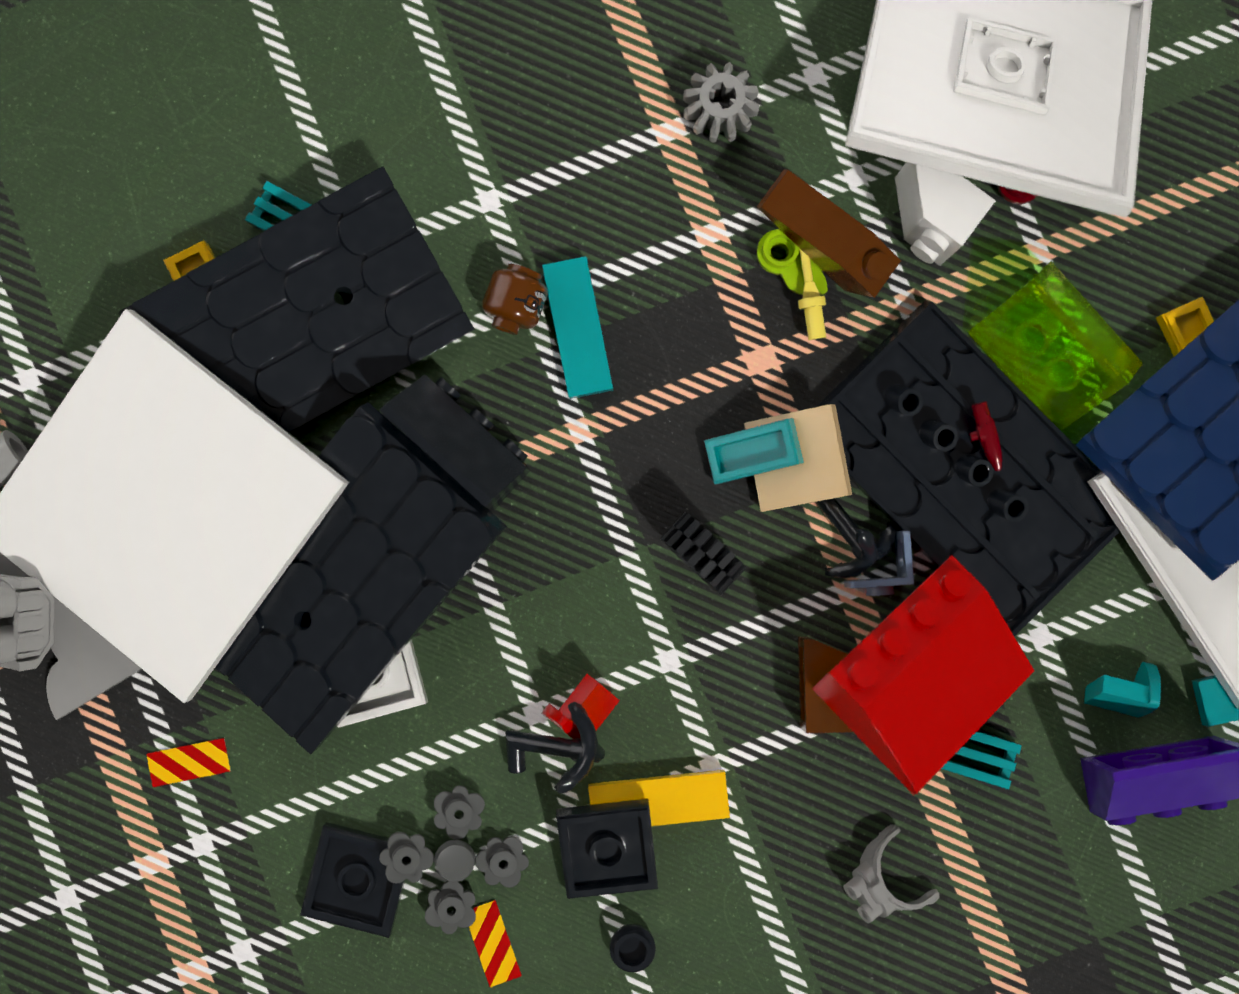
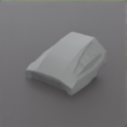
[0,574,55,671]

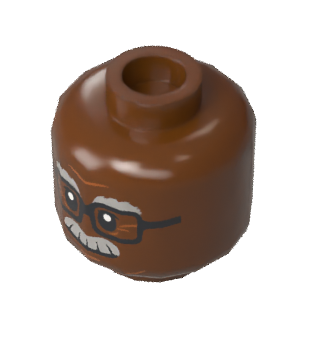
[482,263,548,335]

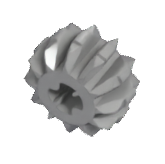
[683,62,759,143]

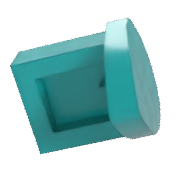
[1084,662,1161,718]

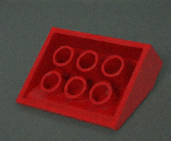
[812,555,1035,795]

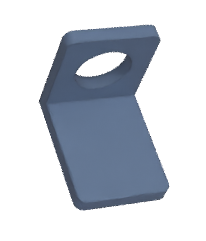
[844,531,914,596]

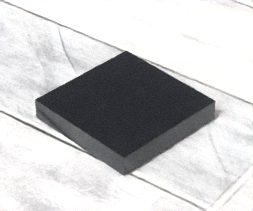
[556,799,658,899]
[300,822,410,938]

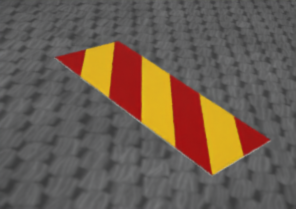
[146,738,231,787]
[469,900,522,987]

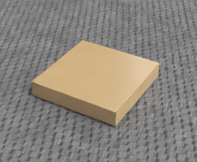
[744,404,852,512]

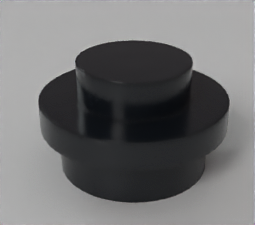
[610,924,656,972]

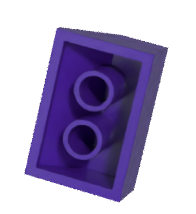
[1080,736,1239,825]

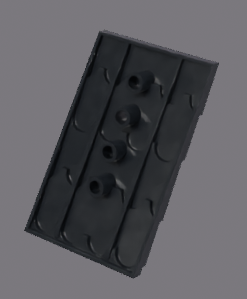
[118,166,474,433]
[817,300,1120,637]
[215,402,507,755]

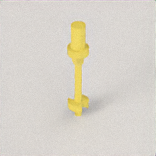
[798,248,826,340]

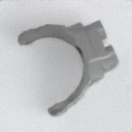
[843,824,940,923]

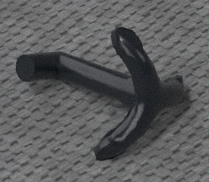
[815,498,897,578]
[505,702,605,794]

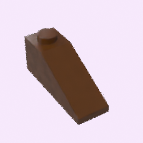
[757,169,901,298]

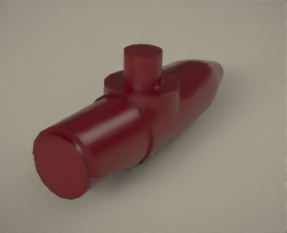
[969,401,1002,471]

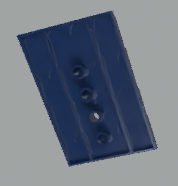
[1076,300,1239,581]

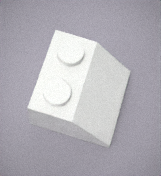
[895,162,996,266]

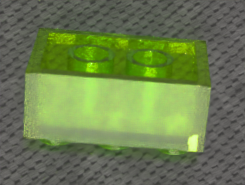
[968,261,1143,431]

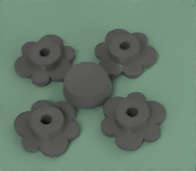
[380,785,529,934]

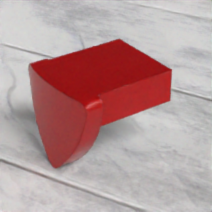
[541,674,620,739]

